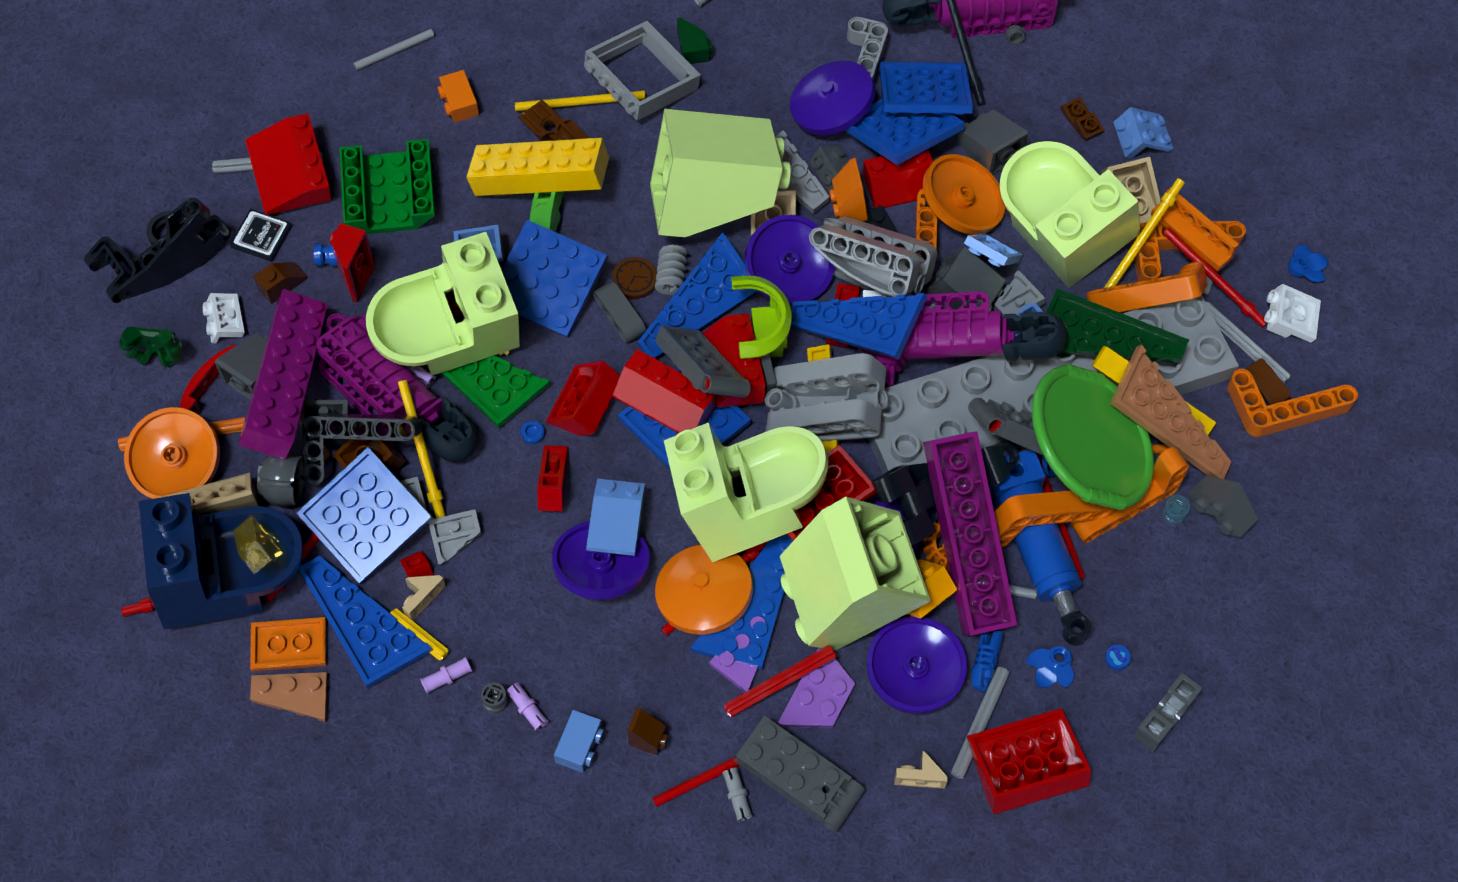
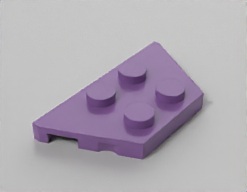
[777,648,855,728]

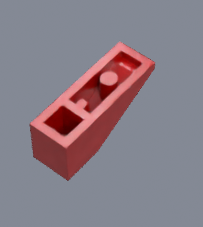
[537,445,568,512]

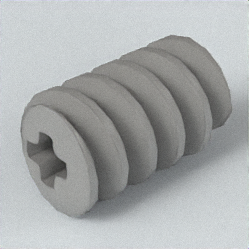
[655,245,688,295]

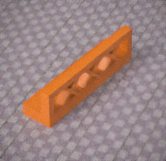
[1150,187,1239,271]

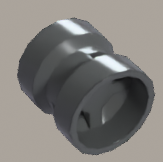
[481,682,508,714]

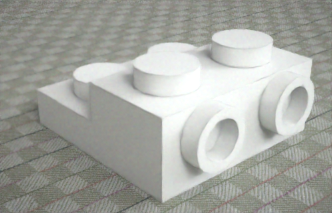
[1264,284,1321,343]

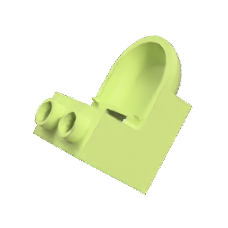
[1000,141,1140,288]
[366,232,520,376]
[664,422,828,562]

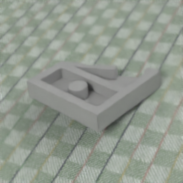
[994,270,1045,317]
[428,509,481,566]

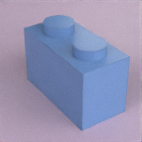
[554,710,604,773]

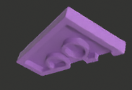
[709,616,775,692]

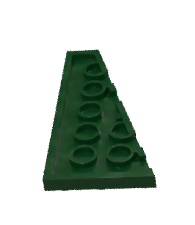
[1046,289,1189,363]

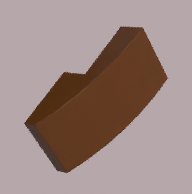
[1060,97,1104,140]
[1245,358,1292,406]

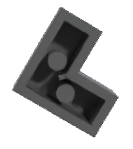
[1188,475,1258,538]

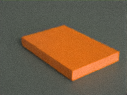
[250,617,326,672]

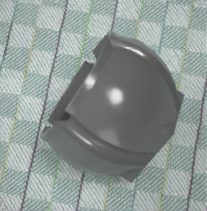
[256,453,304,507]

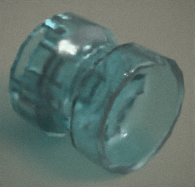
[1162,495,1190,526]

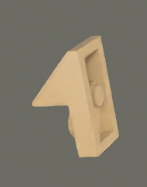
[402,575,446,621]
[894,751,947,789]

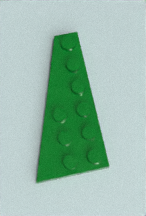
[440,355,550,429]

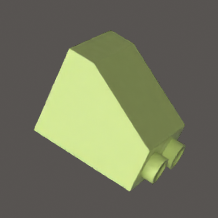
[650,109,791,237]
[780,497,931,650]

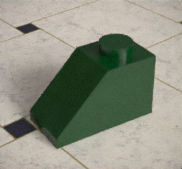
[677,18,713,64]

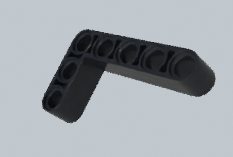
[302,413,423,485]

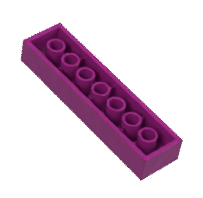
[238,289,328,460]
[923,431,1017,636]

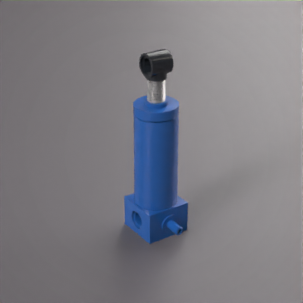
[989,449,1091,645]

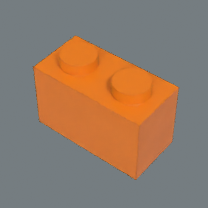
[437,70,479,123]

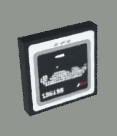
[230,208,292,262]

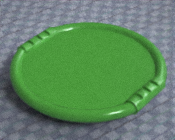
[1032,364,1154,510]

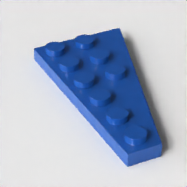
[637,232,757,358]
[790,293,927,360]
[690,534,793,670]
[298,556,433,689]

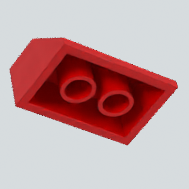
[862,149,933,208]
[330,223,375,303]
[546,361,620,436]

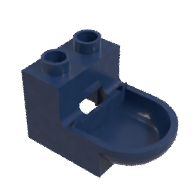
[139,493,303,630]

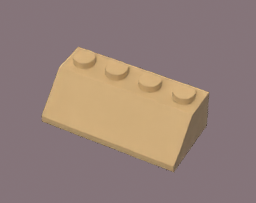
[158,473,259,515]

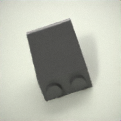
[956,109,1029,175]
[922,246,1006,309]
[215,333,267,400]

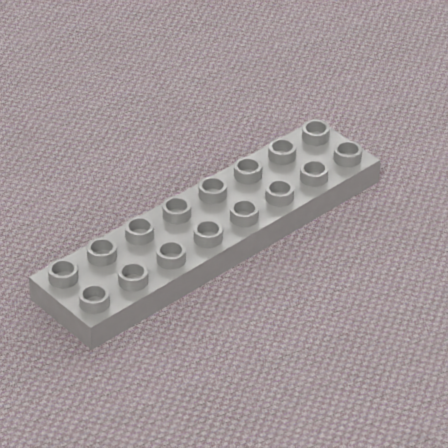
[868,295,1239,474]

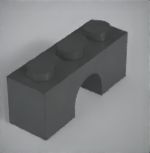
[1133,673,1203,752]

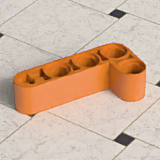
[900,189,937,259]

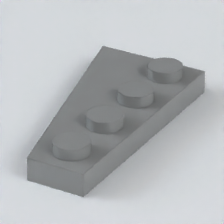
[775,130,829,214]

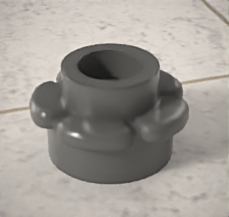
[1004,25,1025,45]

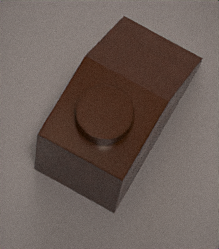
[253,262,308,304]
[627,707,669,755]

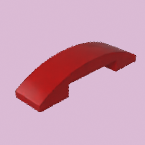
[179,344,237,414]

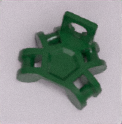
[119,327,182,367]

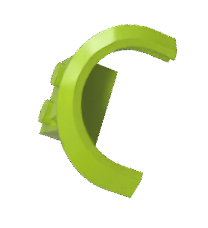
[731,276,792,359]

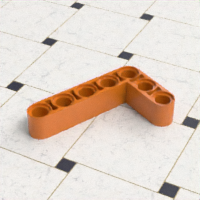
[1132,221,1246,282]
[1086,262,1208,312]
[1227,369,1358,437]
[1070,446,1189,544]
[994,491,1112,548]

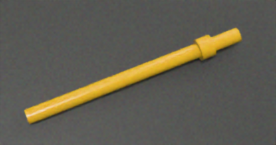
[515,91,645,111]
[1104,178,1185,288]
[398,380,445,518]

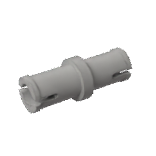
[722,768,753,822]

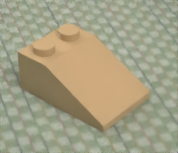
[1101,157,1161,223]

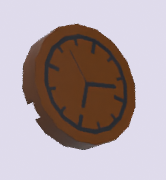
[612,257,657,300]

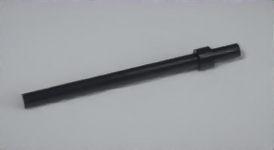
[946,0,986,105]

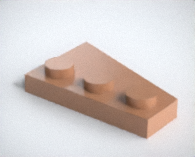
[250,672,328,722]

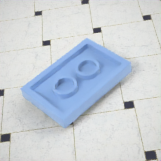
[964,233,1023,267]

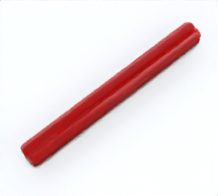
[724,646,836,717]

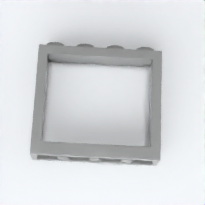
[584,21,701,121]

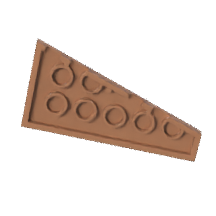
[1110,344,1231,479]

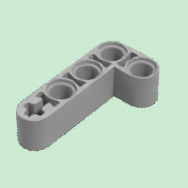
[847,17,888,82]

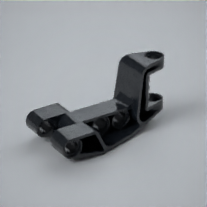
[84,198,231,303]
[871,444,1019,546]

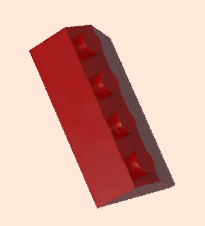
[245,113,331,215]
[786,445,876,541]
[967,708,1091,814]

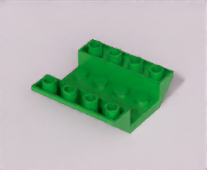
[339,139,435,234]

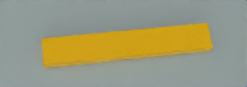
[1091,346,1216,435]

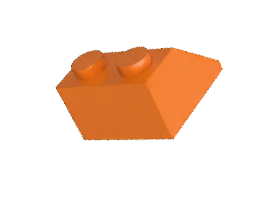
[829,158,868,221]

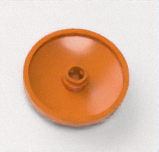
[923,154,1005,235]
[124,407,220,499]
[655,545,753,635]

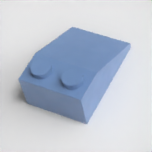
[586,478,645,556]

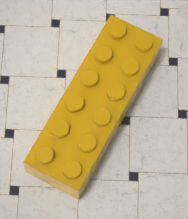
[466,138,609,196]

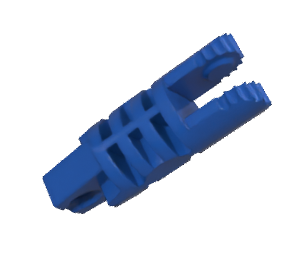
[971,631,1003,692]

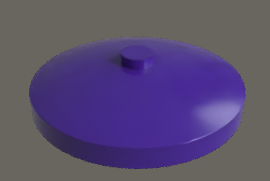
[790,61,875,135]
[745,215,835,306]
[552,521,650,600]
[866,617,967,714]

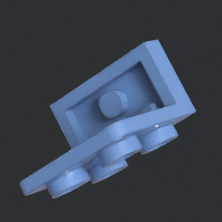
[1113,107,1173,159]

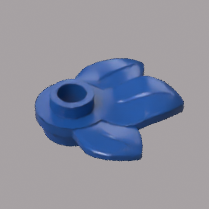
[1288,245,1328,283]
[1026,646,1074,688]

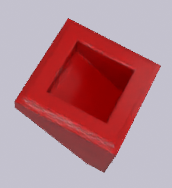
[400,551,434,577]

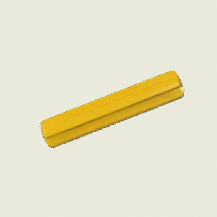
[390,609,449,661]

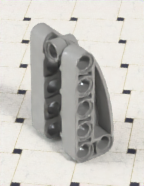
[809,216,937,297]
[765,353,888,441]

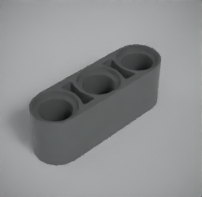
[593,281,646,344]

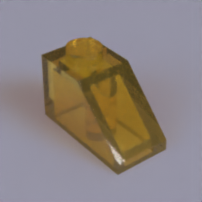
[233,515,283,574]

